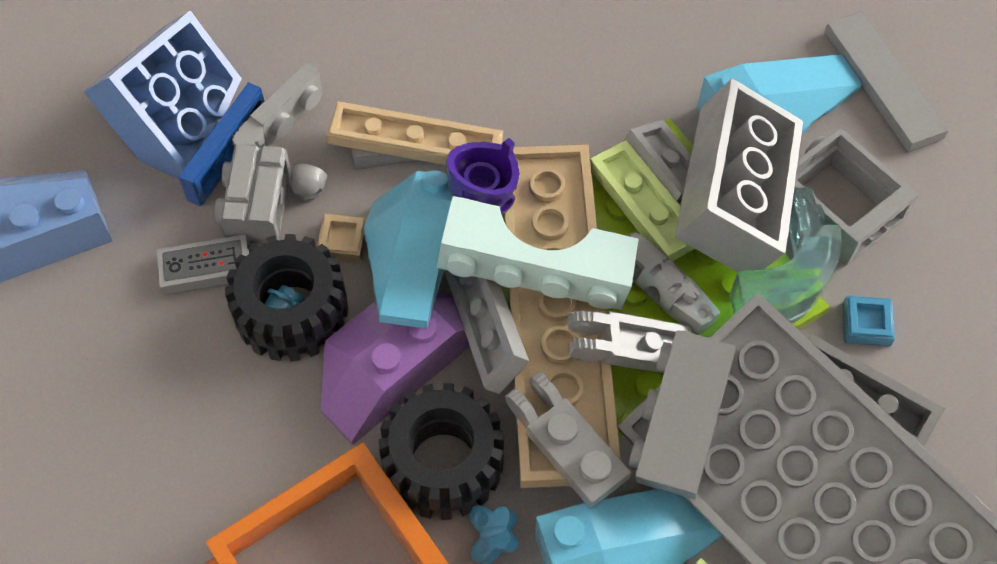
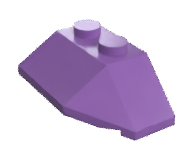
[321,292,470,445]

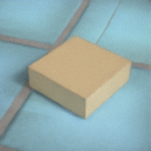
[316,213,367,263]

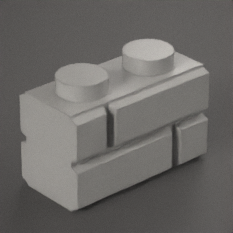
[214,145,291,244]

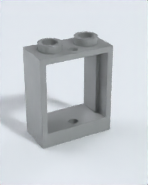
[791,127,919,265]

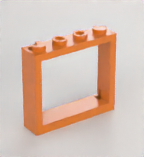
[206,442,448,564]

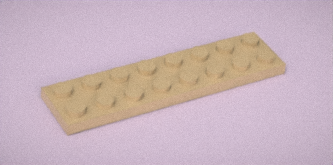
[504,144,621,488]

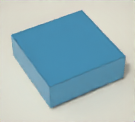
[843,295,895,346]

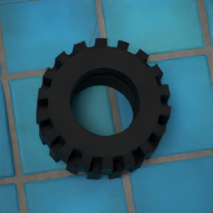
[225,234,348,362]
[379,383,504,520]

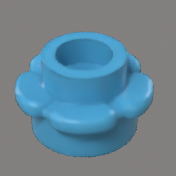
[264,285,305,309]

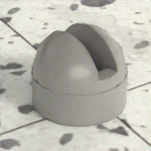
[290,164,327,200]

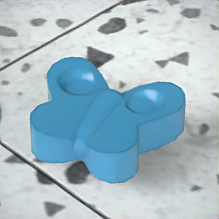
[469,505,518,564]

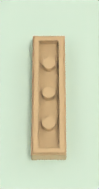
[326,101,503,165]

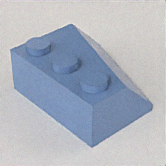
[84,11,242,179]
[0,170,113,283]

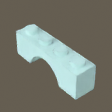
[437,196,639,310]

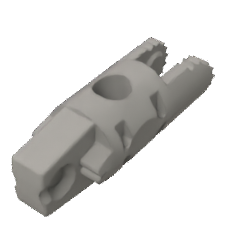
[629,232,720,335]

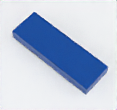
[178,82,265,206]

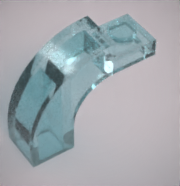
[730,187,841,324]

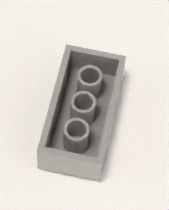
[674,78,803,279]

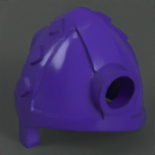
[446,138,520,215]

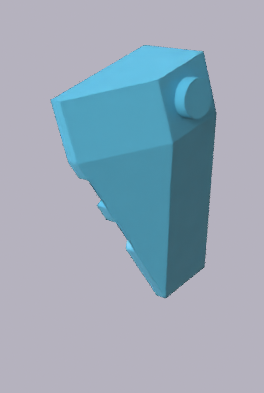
[697,54,862,135]
[364,171,453,329]
[534,489,722,564]

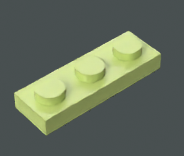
[590,140,695,261]

